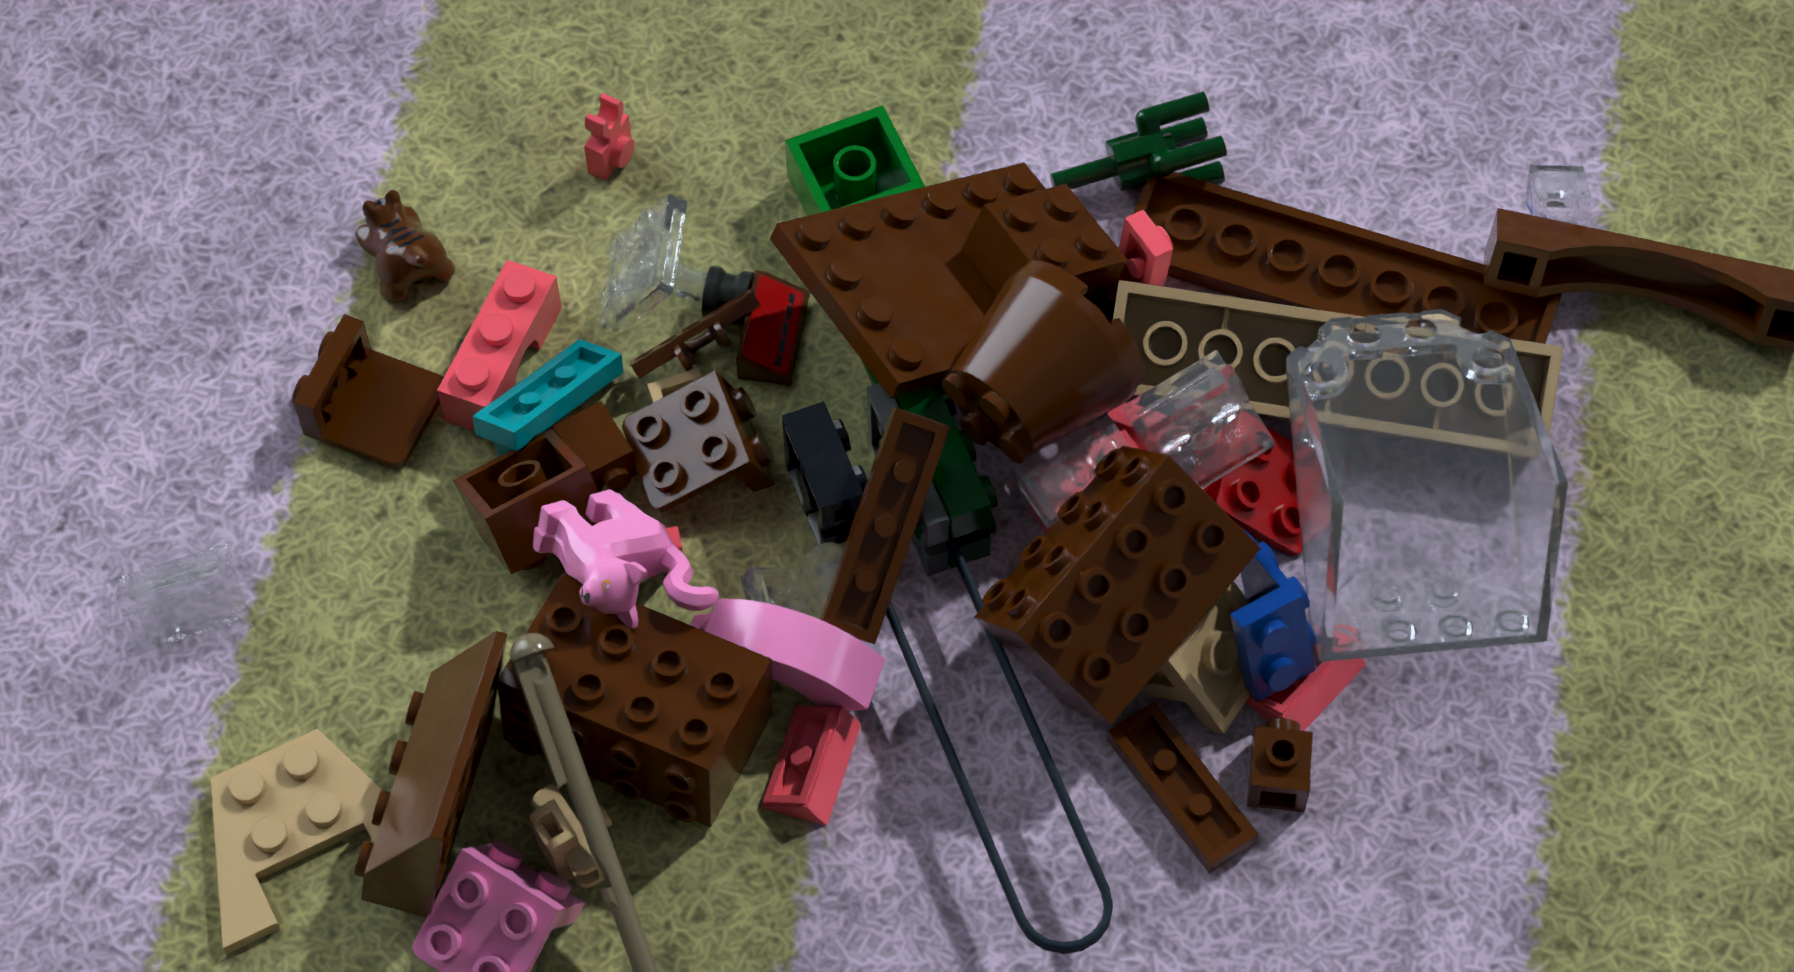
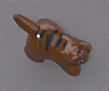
[355,190,455,302]

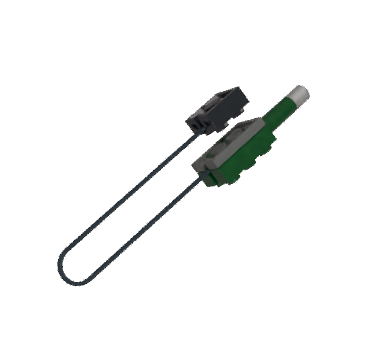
[782,361,1113,954]

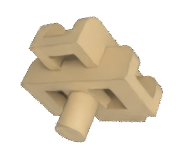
[529,782,612,888]

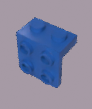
[1230,530,1316,702]

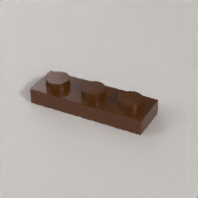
[1107,701,1259,874]

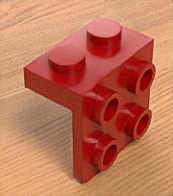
[1190,412,1326,556]

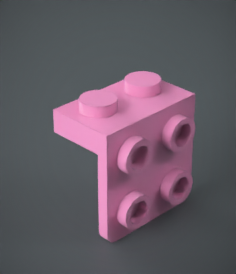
[413,841,586,972]

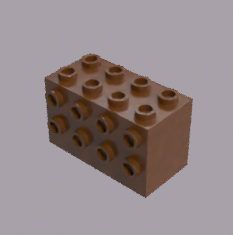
[974,445,1261,725]
[497,573,772,827]

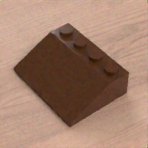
[354,631,508,917]

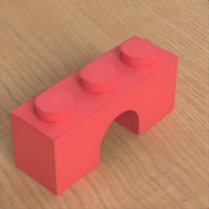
[437,260,562,431]

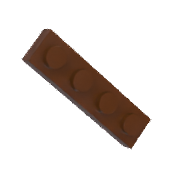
[820,407,950,644]

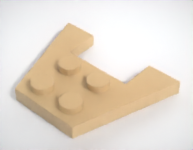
[210,729,382,955]

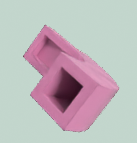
[690,599,885,711]

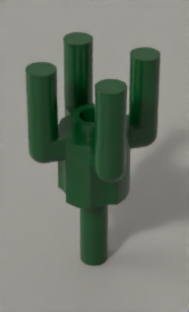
[1050,91,1227,191]

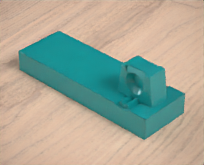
[472,339,624,457]

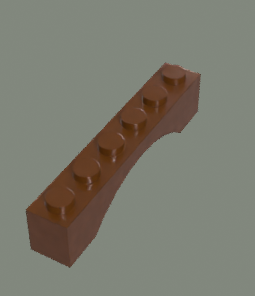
[1483,208,1794,351]

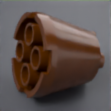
[941,260,1146,464]

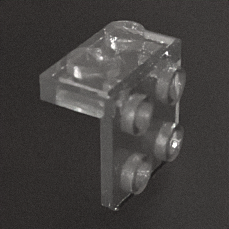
[999,413,1131,528]

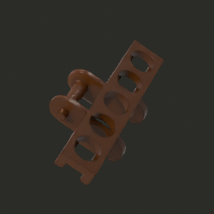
[630,288,760,379]

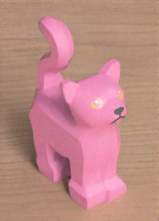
[533,489,719,629]

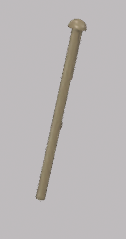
[510,633,658,972]

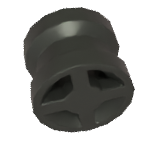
[701,266,754,325]

